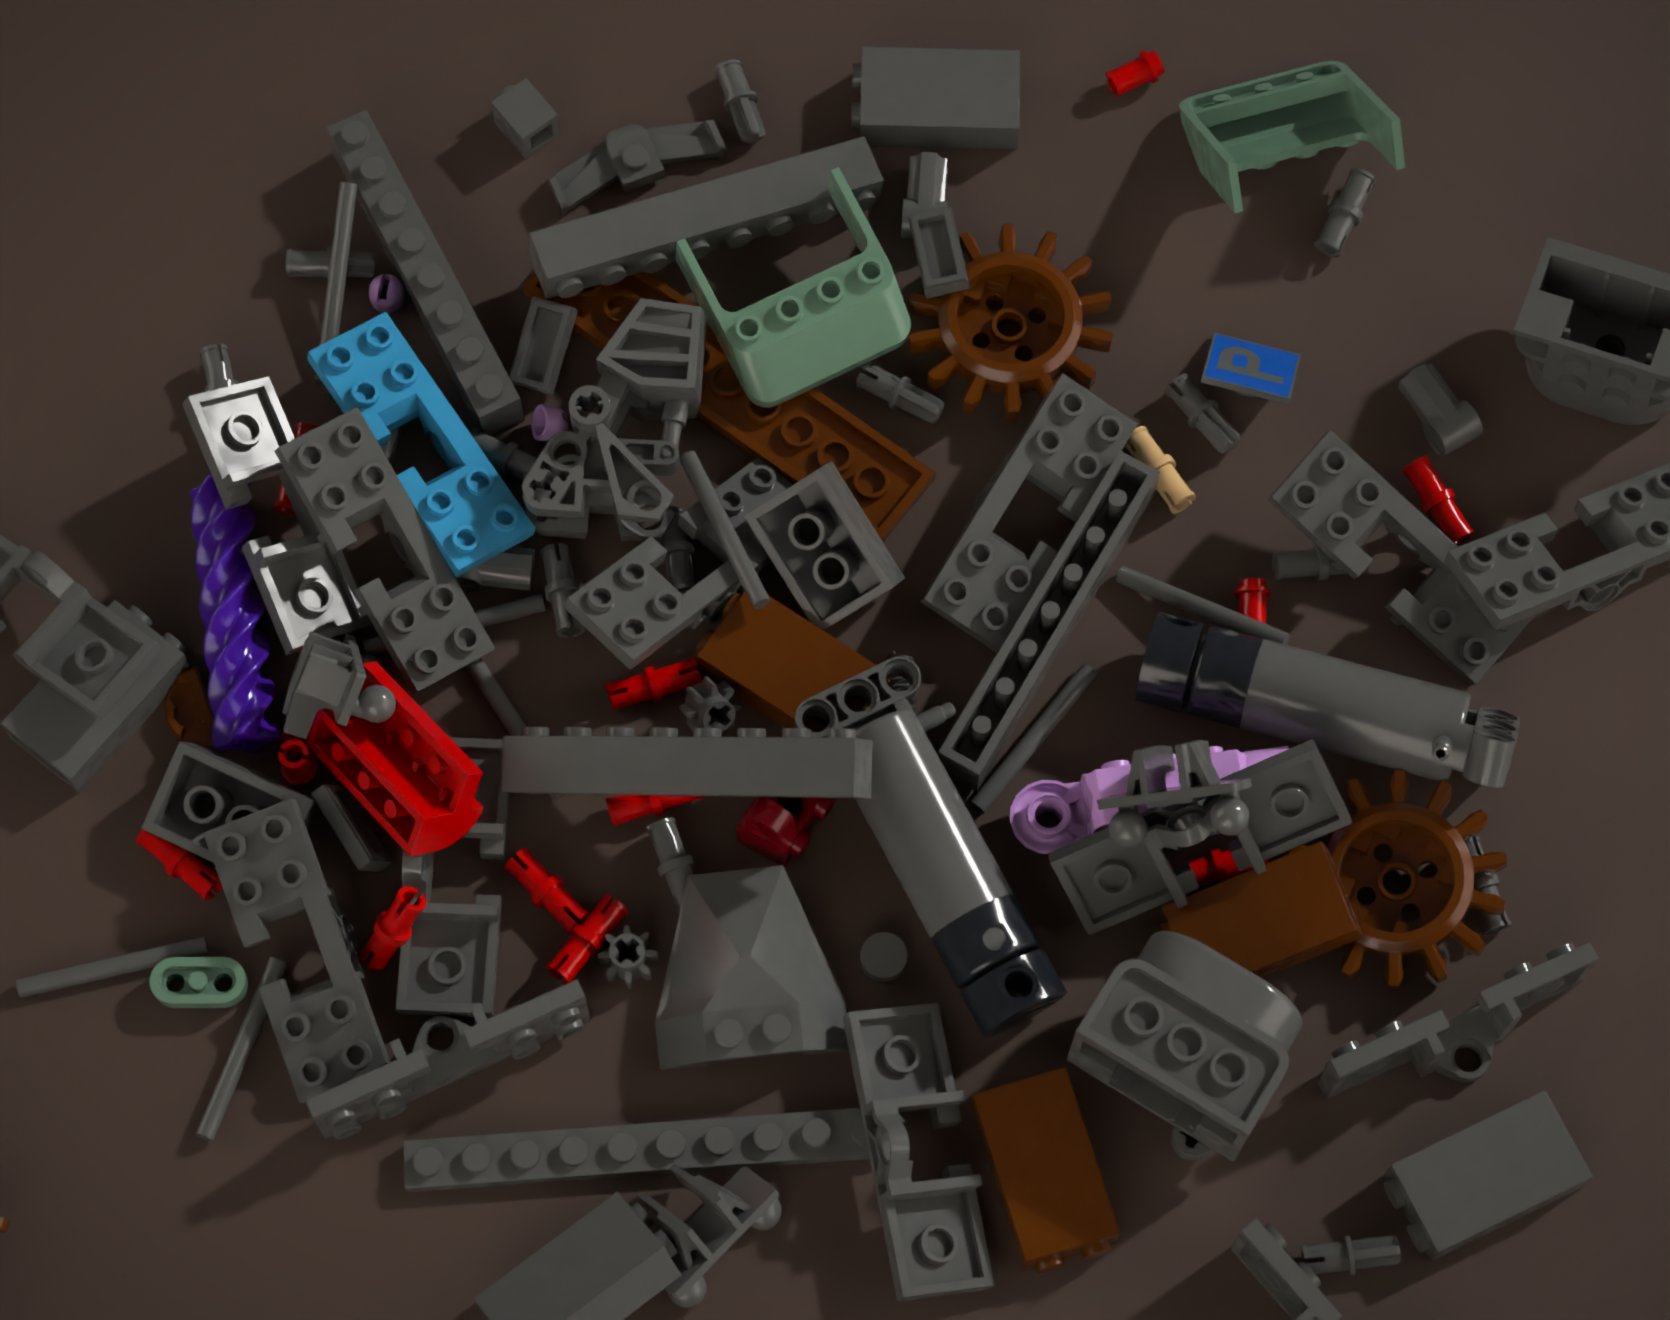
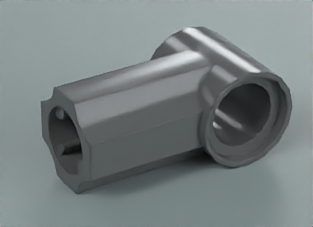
[901,152,948,239]
[1398,363,1483,457]
[450,547,536,592]

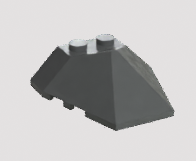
[655,865,849,1071]

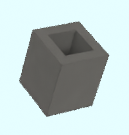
[491,78,561,159]

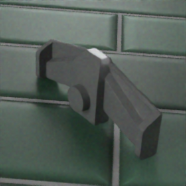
[547,119,726,217]

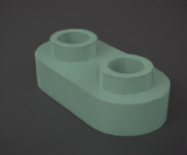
[149,957,248,1008]

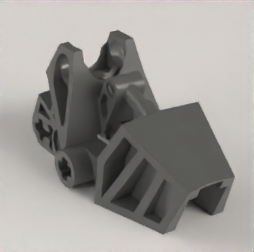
[522,298,707,541]

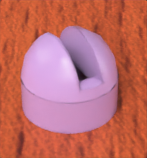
[368,274,405,313]
[532,404,569,442]

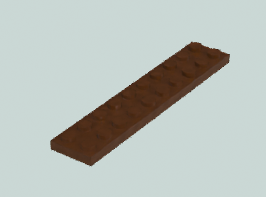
[523,271,935,543]

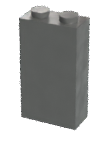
[851,47,1020,149]
[1,600,191,793]
[1384,1090,1593,1261]
[473,1192,682,1320]

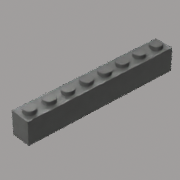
[326,109,525,436]
[528,136,884,300]
[938,451,1160,792]
[501,727,873,799]

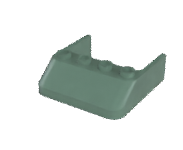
[1179,61,1405,213]
[675,167,911,408]

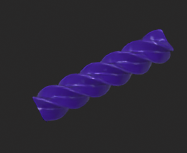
[189,474,281,754]

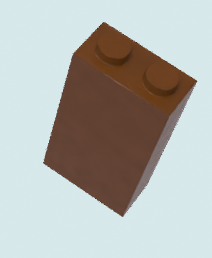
[695,591,888,733]
[1160,841,1364,978]
[971,1067,1120,1273]

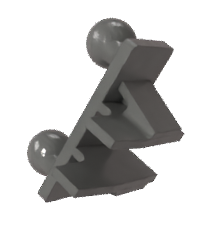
[282,632,396,740]
[1097,740,1252,848]
[637,1164,782,1308]

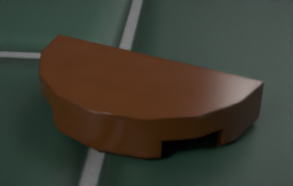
[164,665,227,753]

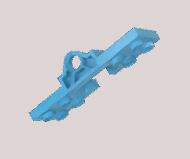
[307,312,536,578]

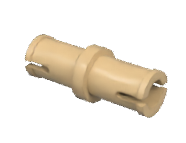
[1124,426,1196,514]

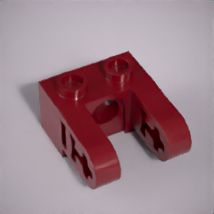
[736,797,836,868]

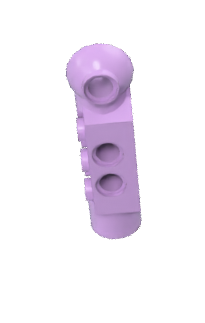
[1010,746,1289,854]

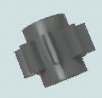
[679,676,741,732]
[598,925,658,989]

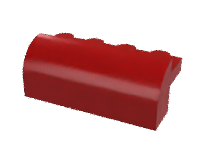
[305,661,484,857]

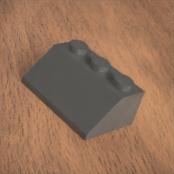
[744,461,905,630]
[141,742,318,862]

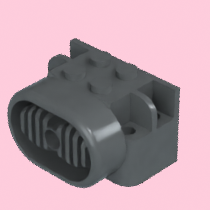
[1513,237,1670,425]
[1066,931,1303,1162]

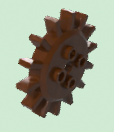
[908,223,1113,423]
[1289,770,1507,991]

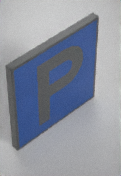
[1201,333,1301,405]

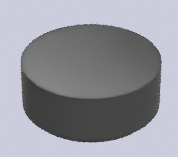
[860,932,908,982]

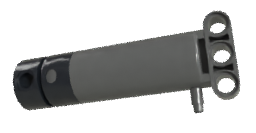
[1135,612,1520,788]
[793,656,1067,1038]

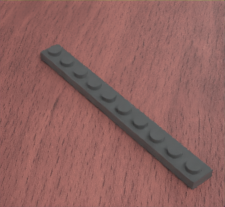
[403,1108,870,1192]

